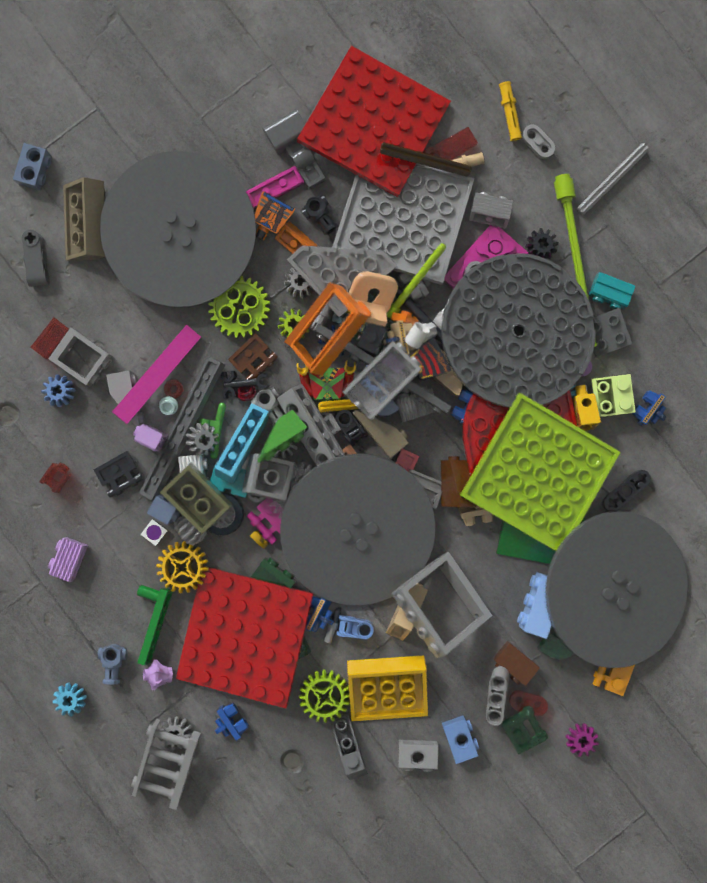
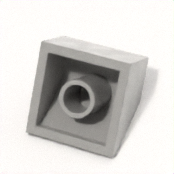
[242,453,294,501]

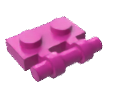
[247,498,283,545]

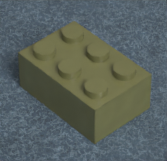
[160,462,232,534]

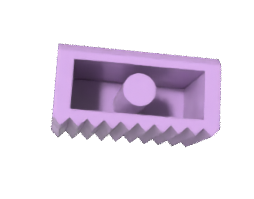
[133,424,168,452]
[48,537,88,582]

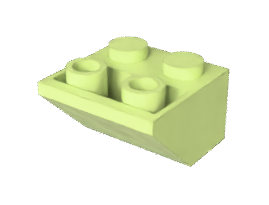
[591,374,635,417]

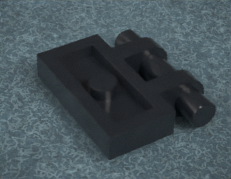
[93,451,144,498]

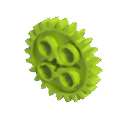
[208,276,271,339]

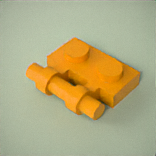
[592,665,635,696]

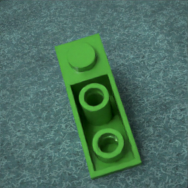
[257,410,307,463]

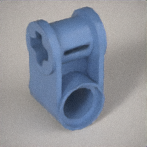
[336,615,374,639]

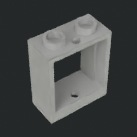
[49,328,112,387]

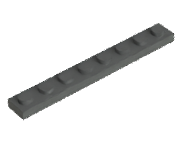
[315,323,451,415]
[139,357,225,501]

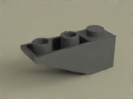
[330,714,368,780]

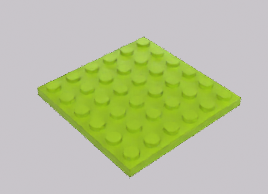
[460,393,621,551]

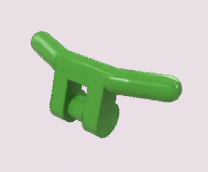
[199,403,226,459]

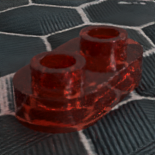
[509,690,548,716]

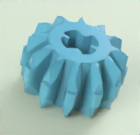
[53,682,87,716]

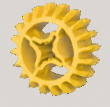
[156,541,209,593]

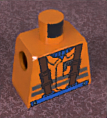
[254,191,295,240]

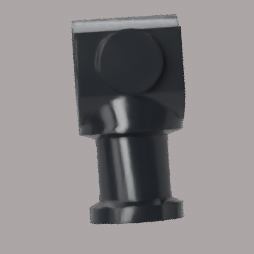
[301,195,339,236]

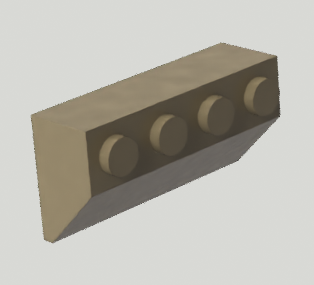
[63,177,106,261]

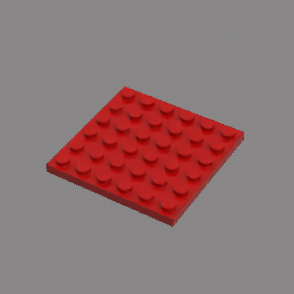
[297,46,451,197]
[176,566,314,708]

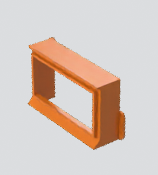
[284,282,372,375]

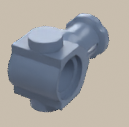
[98,644,127,685]

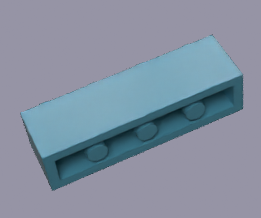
[214,403,269,484]

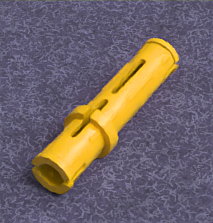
[499,81,522,141]

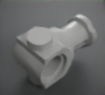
[251,387,283,427]

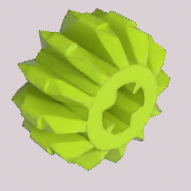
[278,309,309,339]

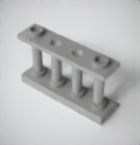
[131,719,201,810]

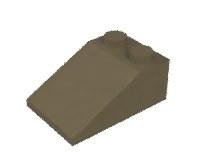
[353,410,409,459]

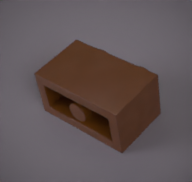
[493,641,540,686]

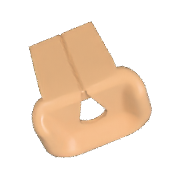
[349,272,398,326]

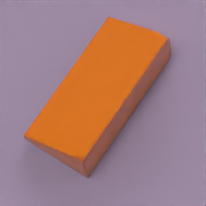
[275,222,318,254]

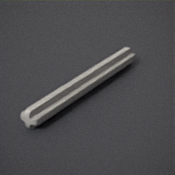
[577,143,649,215]

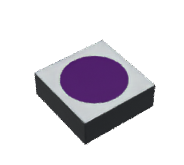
[141,519,168,546]

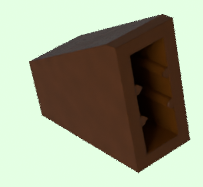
[441,456,477,507]

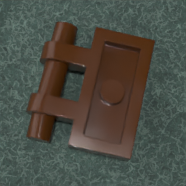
[228,333,278,379]

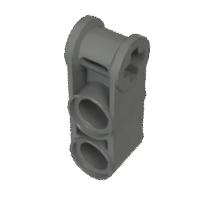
[22,229,50,287]

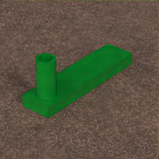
[137,585,173,665]

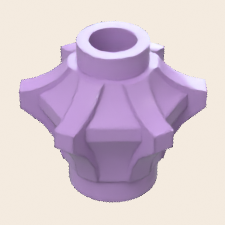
[143,659,173,690]

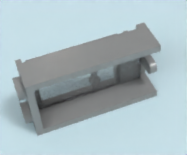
[343,341,421,421]

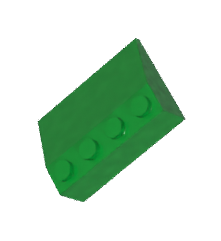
[496,516,585,564]

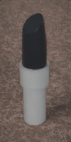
[324,607,342,644]

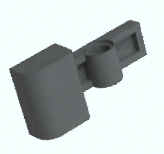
[263,109,326,190]

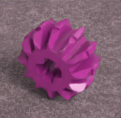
[565,723,599,757]

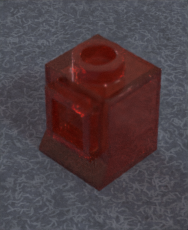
[39,462,72,493]

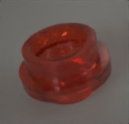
[164,379,183,399]

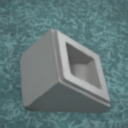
[323,413,341,435]

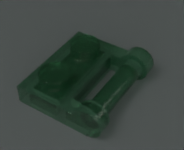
[501,706,548,755]

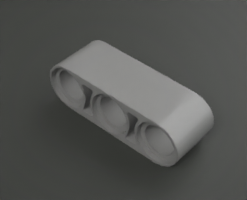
[486,666,510,726]

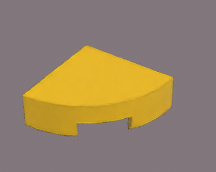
[250,530,269,549]

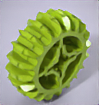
[299,669,350,723]

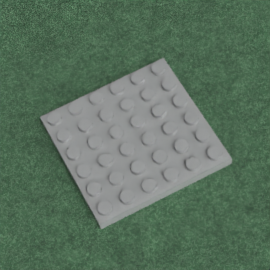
[333,164,474,285]

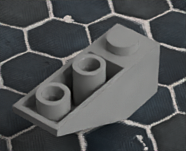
[106,370,145,427]

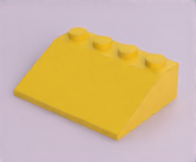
[347,655,428,721]

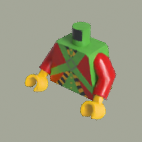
[296,360,357,402]

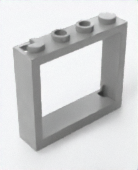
[392,551,492,658]

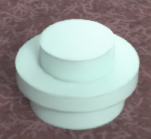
[159,396,178,415]

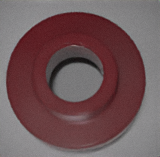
[238,386,257,401]

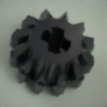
[525,228,559,259]

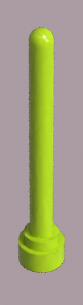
[386,243,446,319]

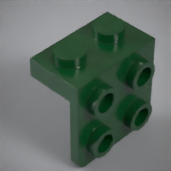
[251,557,296,588]

